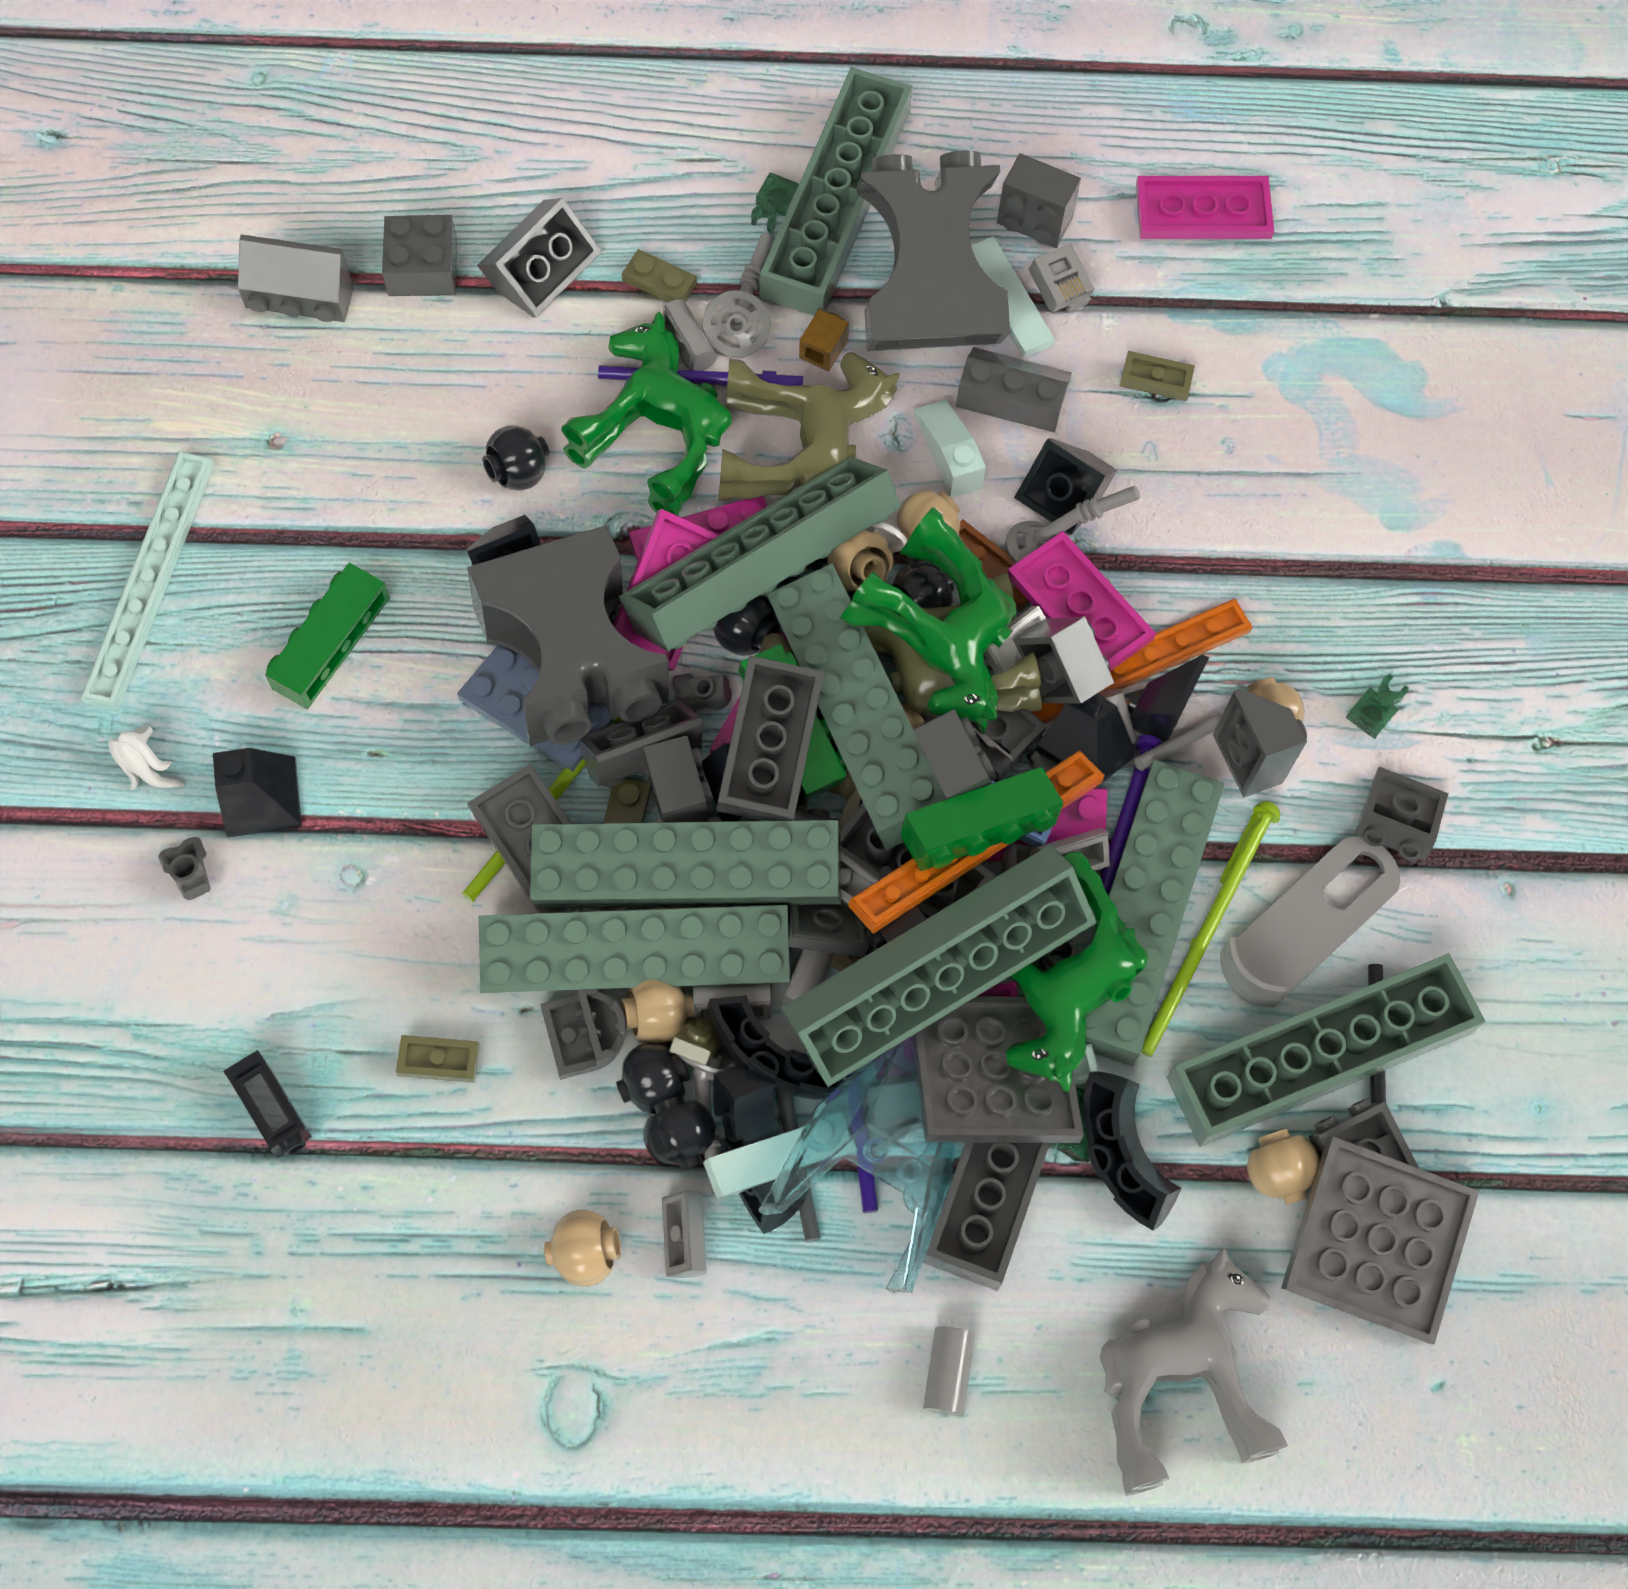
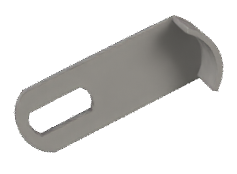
[1220,836,1400,1007]

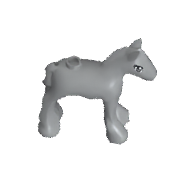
[1100,1248,1288,1496]

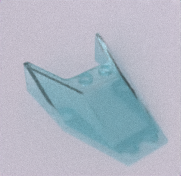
[759,1036,957,1293]

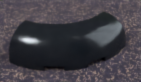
[707,995,847,1100]
[713,1068,808,1234]
[1082,1071,1182,1231]

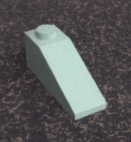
[914,399,986,498]

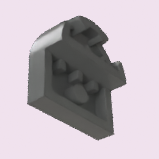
[540,989,626,1080]

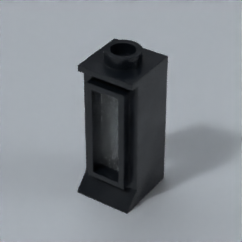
[223,1050,312,1158]

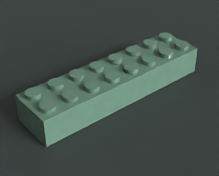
[759,67,913,315]
[619,456,901,651]
[767,563,947,850]
[1085,759,1225,1066]
[530,820,841,908]
[781,844,1096,1087]
[478,905,790,993]
[1166,953,1486,1147]

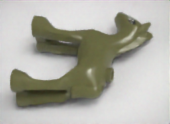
[718,352,900,501]
[863,573,1042,712]

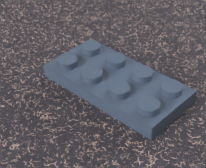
[457,645,615,772]

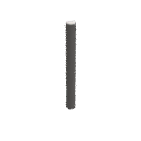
[775,1089,821,1242]

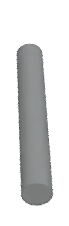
[1134,713,1222,771]

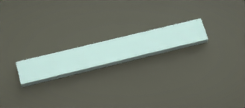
[80,451,215,711]

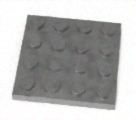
[912,996,1084,1143]
[1281,1136,1479,1345]

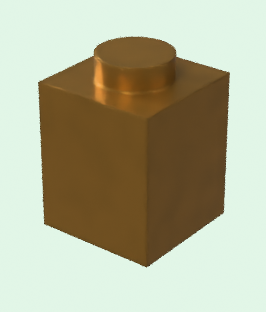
[799,309,849,372]

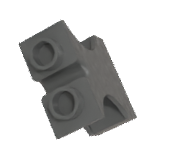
[856,150,1010,351]
[467,525,669,746]

